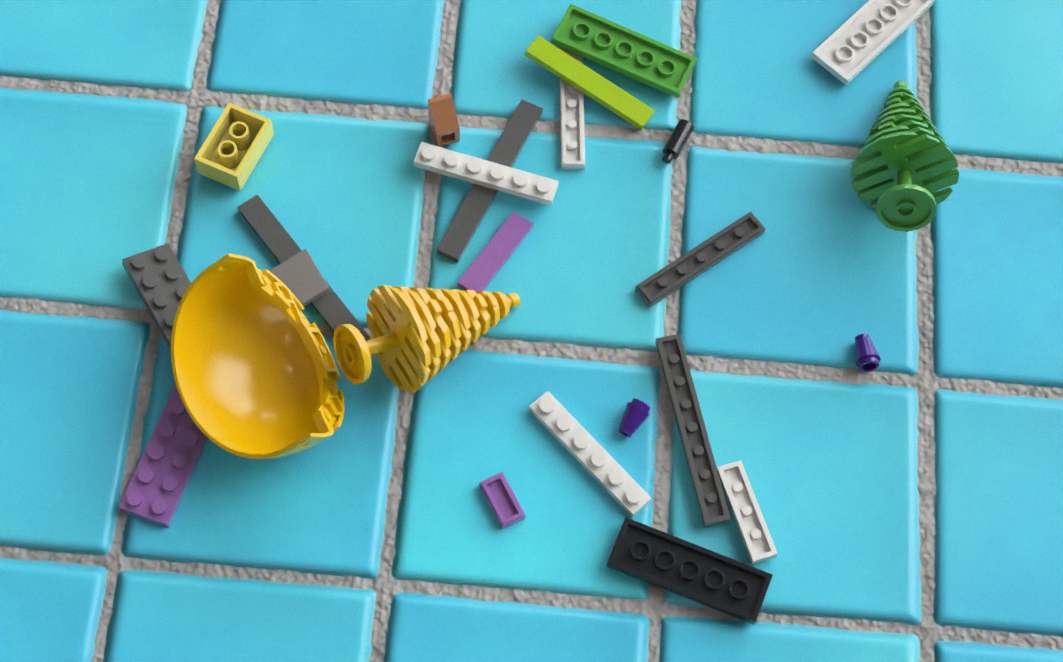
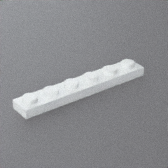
[414,142,559,206]
[529,391,652,518]

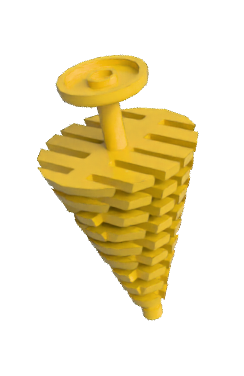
[333,285,520,393]

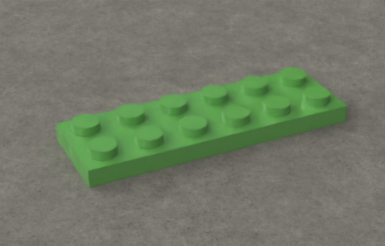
[551,4,697,98]

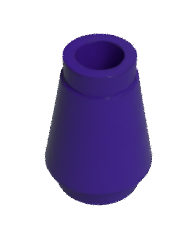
[855,334,881,372]
[618,398,650,438]

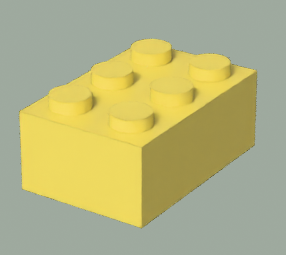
[194,102,274,191]

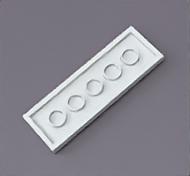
[811,0,935,85]

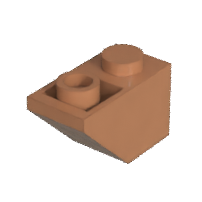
[428,93,460,147]

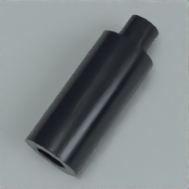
[662,119,694,164]

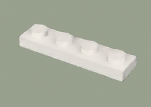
[717,460,778,564]

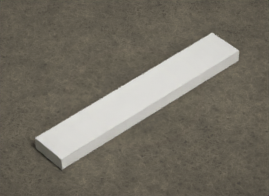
[559,47,585,169]

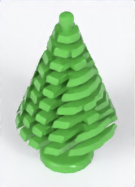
[850,81,959,232]

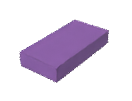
[479,472,526,529]

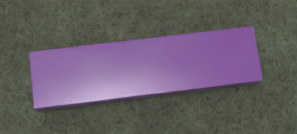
[457,211,533,293]

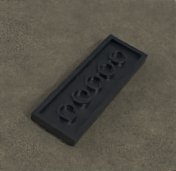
[606,517,773,625]

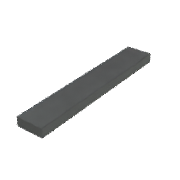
[635,212,766,307]

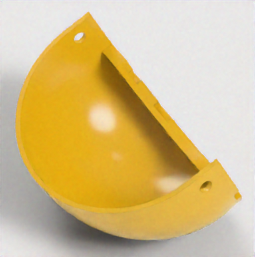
[171,253,345,459]

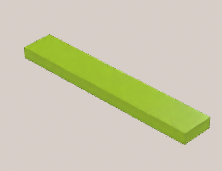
[525,35,655,130]

